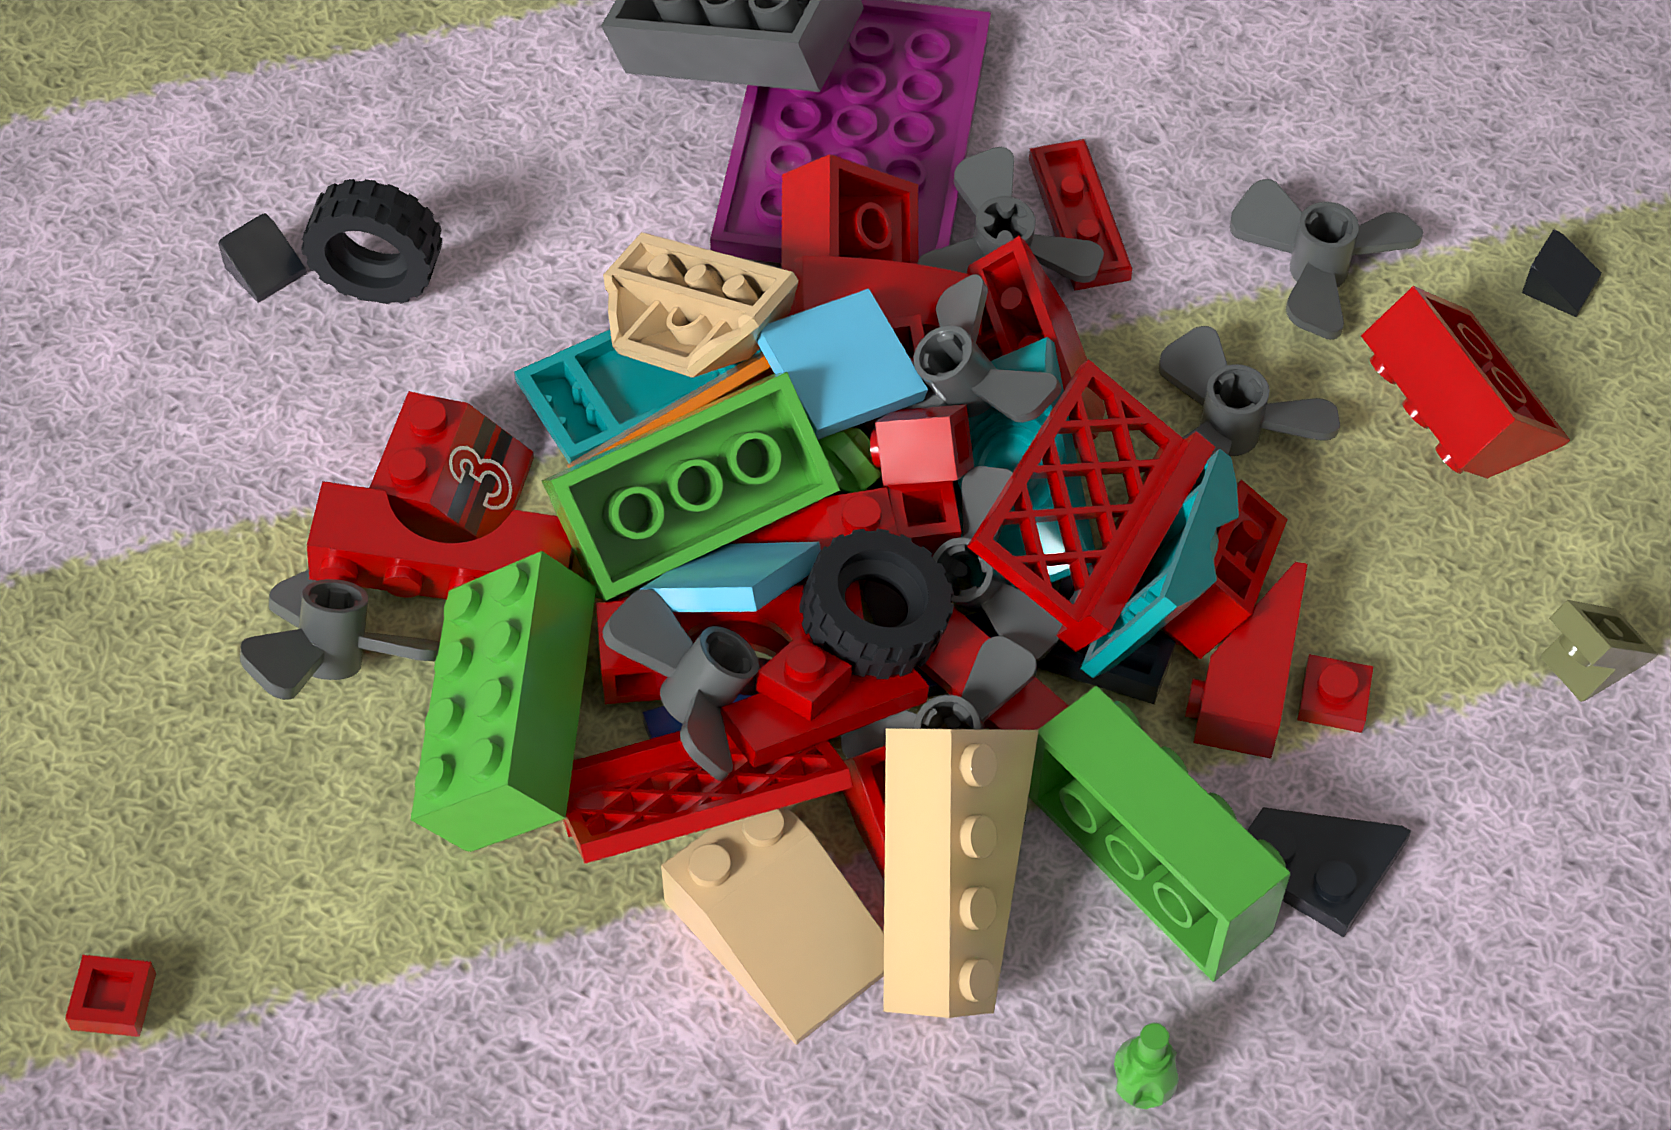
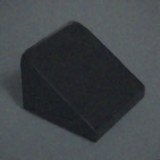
[218,213,307,303]
[1522,229,1602,317]

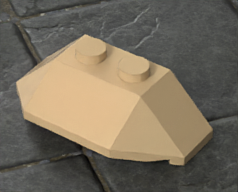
[603,232,799,378]

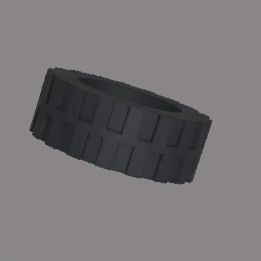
[301,179,443,304]
[799,528,954,679]

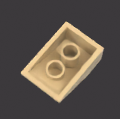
[661,806,884,1045]

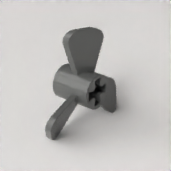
[918,147,1104,283]
[1230,179,1423,340]
[863,274,1062,434]
[1159,326,1340,457]
[863,466,1063,662]
[240,569,440,700]
[603,589,770,781]
[841,636,1038,825]

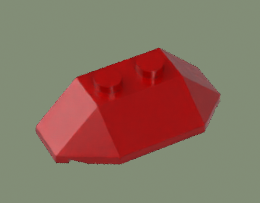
[966,236,1106,449]

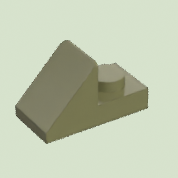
[1540,600,1658,702]

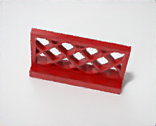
[967,359,1215,652]
[562,731,853,864]

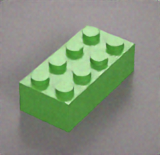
[542,372,840,600]
[410,551,596,852]
[1028,686,1291,982]

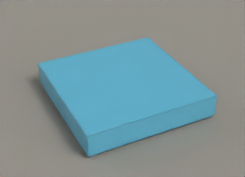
[757,289,928,440]
[641,542,821,612]

